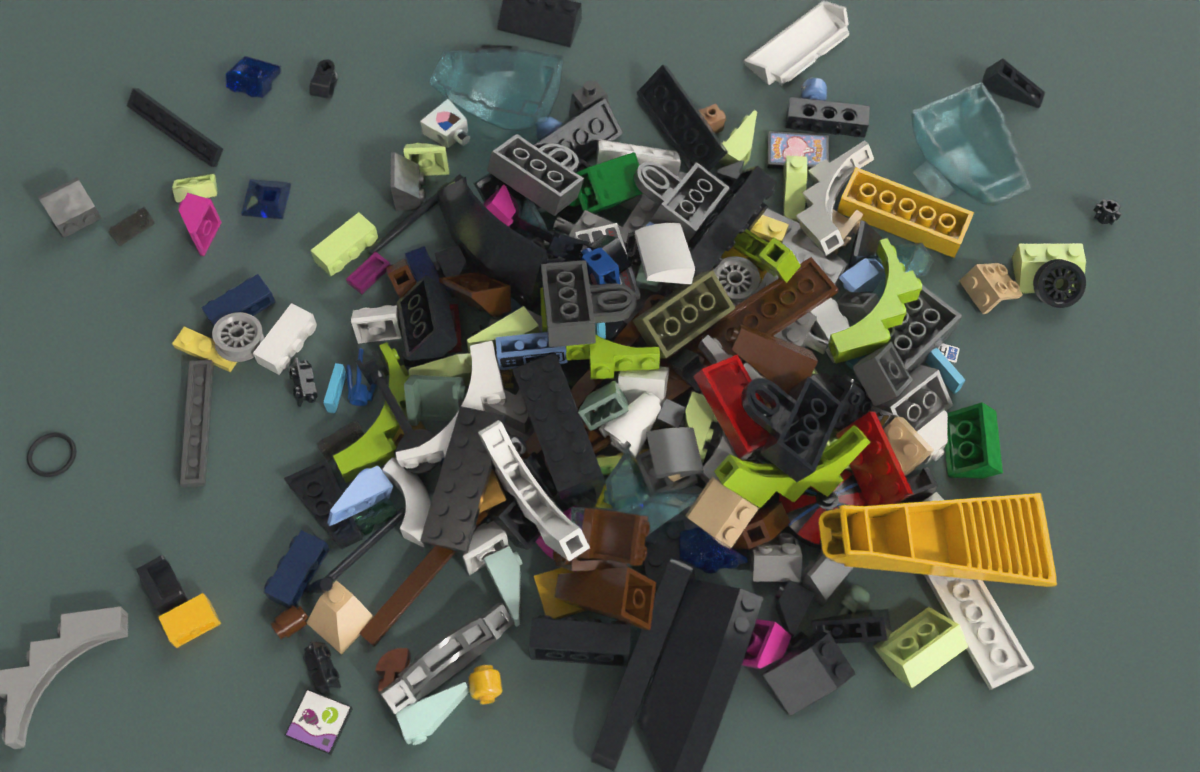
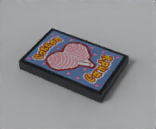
[767,131,829,171]

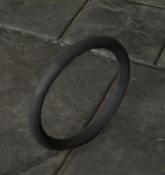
[27,433,76,477]

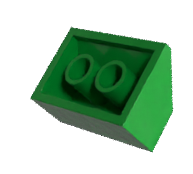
[945,402,1003,479]

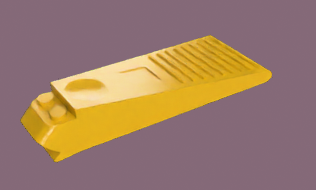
[819,493,1057,587]

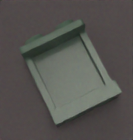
[404,375,468,426]

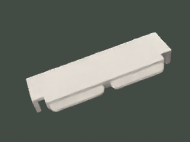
[744,1,849,85]

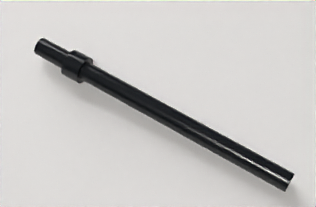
[367,174,463,255]

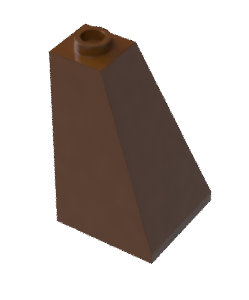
[729,324,818,395]
[555,567,656,630]

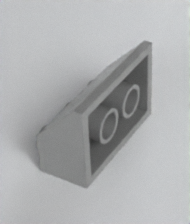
[875,365,953,431]

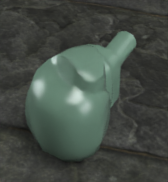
[837,585,871,616]

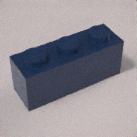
[201,274,276,327]
[264,530,330,608]

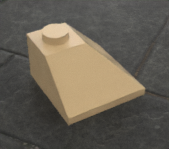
[307,580,374,655]

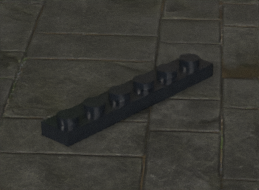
[127,88,223,167]

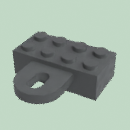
[487,134,584,216]
[634,162,730,243]
[541,260,636,347]

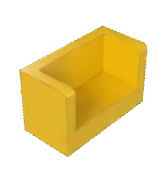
[158,593,221,648]

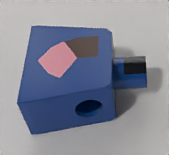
[580,248,620,285]

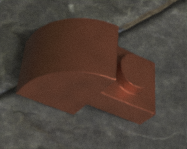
[375,648,411,700]

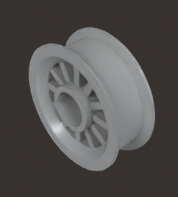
[713,256,760,306]
[212,312,264,362]

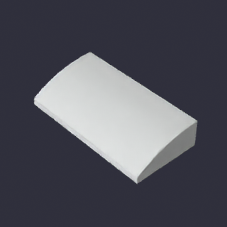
[597,139,681,177]
[634,223,695,284]

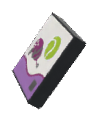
[284,689,353,755]

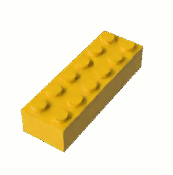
[837,167,974,258]

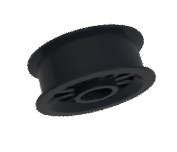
[1033,259,1086,308]

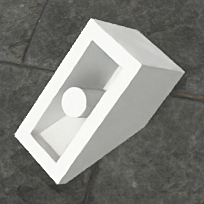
[917,410,947,464]

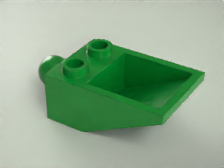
[569,152,643,214]

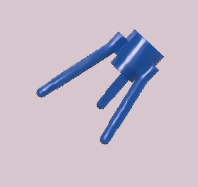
[346,348,377,406]

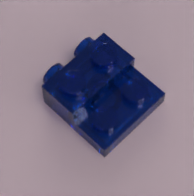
[226,56,281,98]

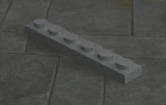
[180,360,214,488]

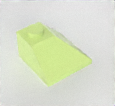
[404,143,449,176]

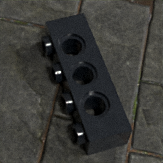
[786,97,870,138]

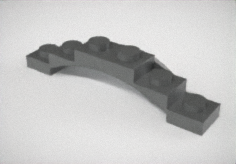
[379,602,515,714]

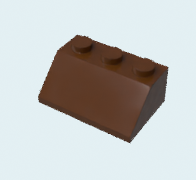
[439,271,511,317]

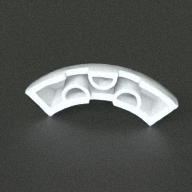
[382,458,431,547]

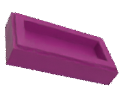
[346,251,391,294]

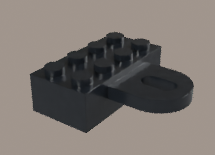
[741,376,844,482]

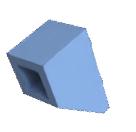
[839,258,885,293]

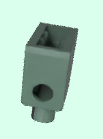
[578,381,629,431]

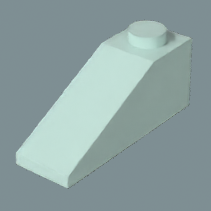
[484,546,522,627]
[396,682,469,745]

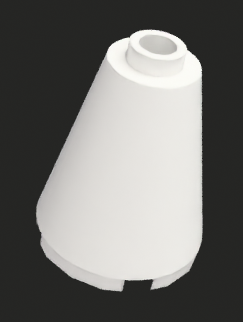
[599,393,661,459]

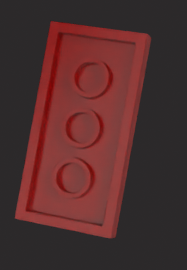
[836,412,913,506]

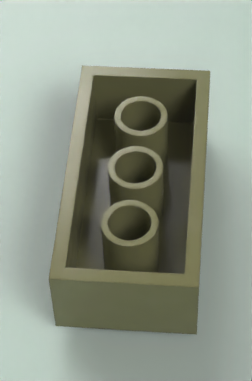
[632,270,736,358]

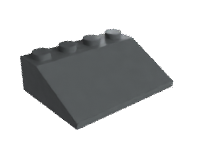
[888,285,962,374]

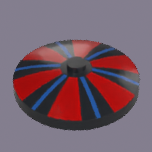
[778,469,868,549]

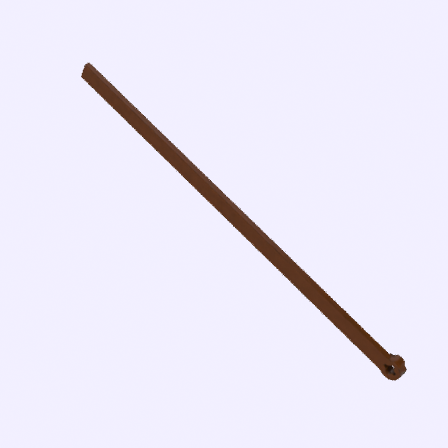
[359,294,665,646]

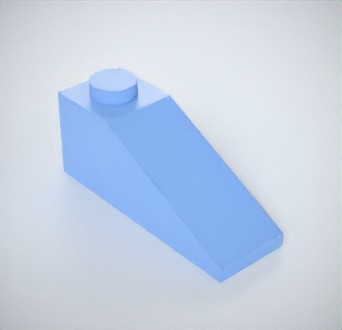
[327,466,393,526]

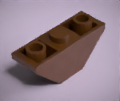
[386,259,417,299]
[722,501,790,549]

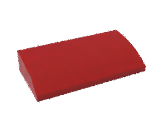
[694,355,770,459]

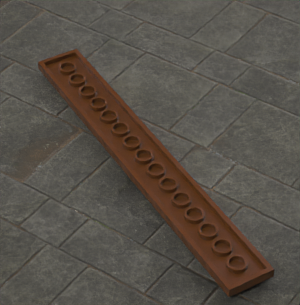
[535,257,838,481]

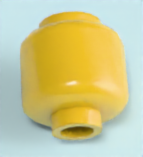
[468,665,502,704]

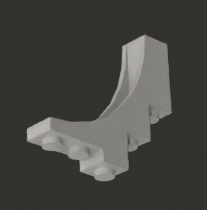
[697,335,762,484]
[0,606,128,749]

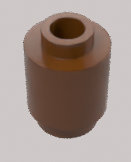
[271,605,309,640]

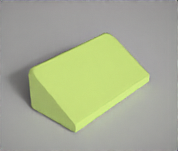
[172,174,217,202]

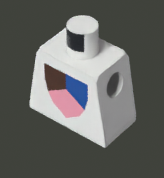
[420,99,470,147]

